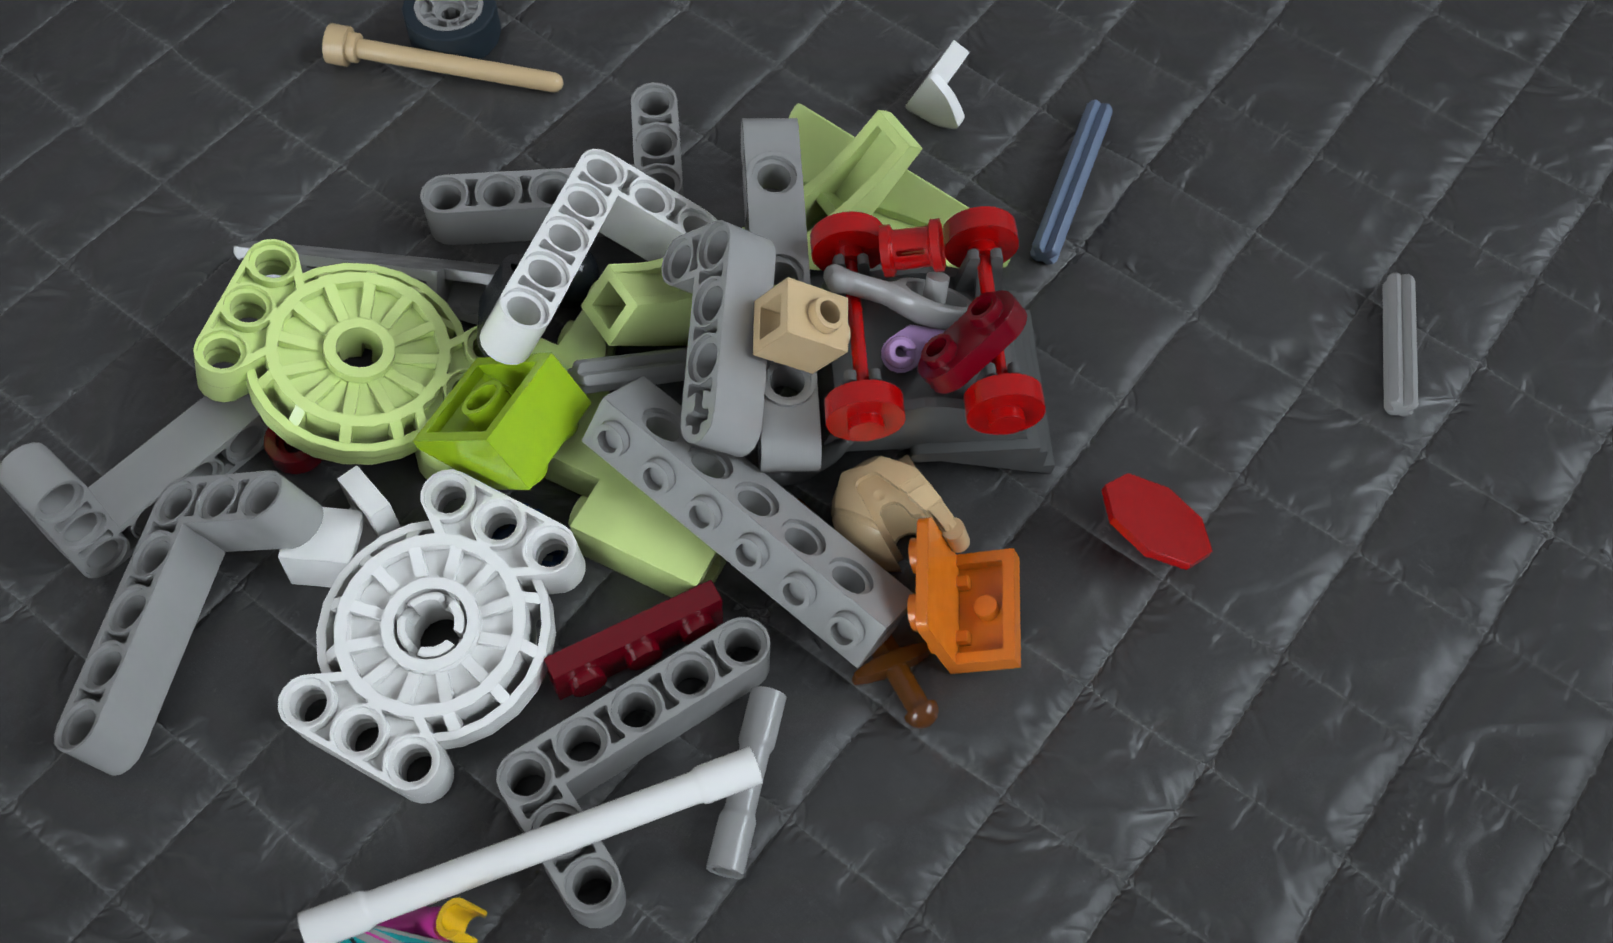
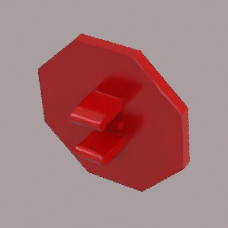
[1101,473,1213,570]

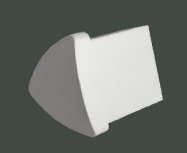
[905,40,970,129]
[337,465,401,553]

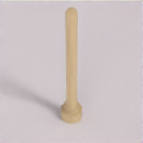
[322,23,563,93]

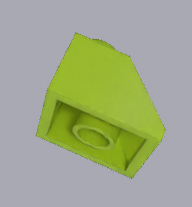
[412,352,592,490]

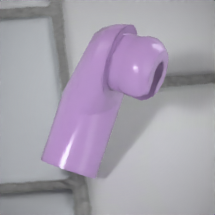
[881,324,945,373]

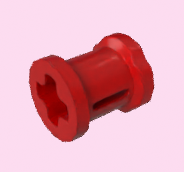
[879,218,946,278]

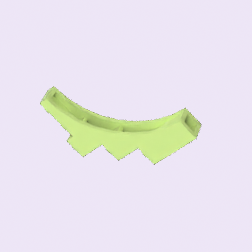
[581,110,923,346]
[531,263,726,598]

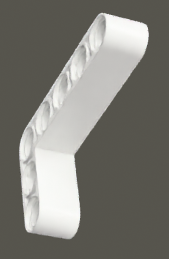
[479,149,717,365]

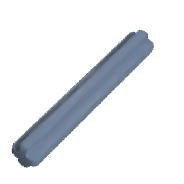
[1030,100,1113,265]

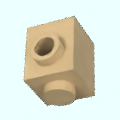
[753,277,851,374]

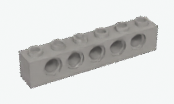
[582,376,914,668]

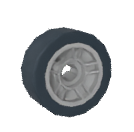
[402,0,501,59]

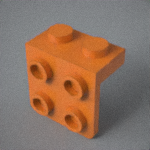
[907,517,1021,674]

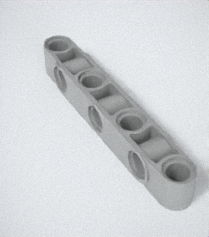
[741,118,822,473]

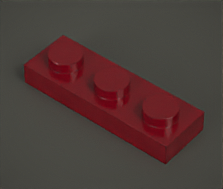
[544,580,723,700]

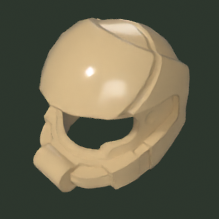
[831,454,970,572]

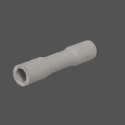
[706,686,787,879]

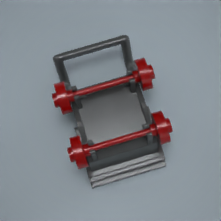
[744,206,1055,486]

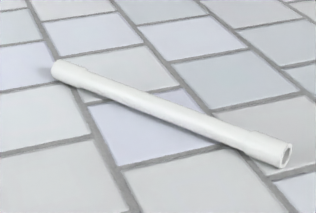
[298,747,763,943]

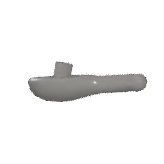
[823,264,971,330]

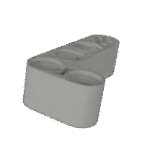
[662,220,776,457]

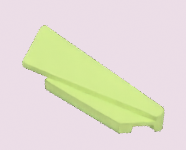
[789,103,1010,268]

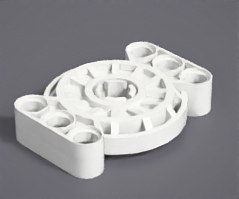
[278,469,586,804]

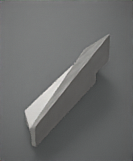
[234,241,500,325]

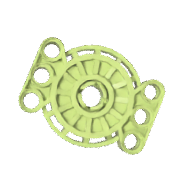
[193,239,484,480]

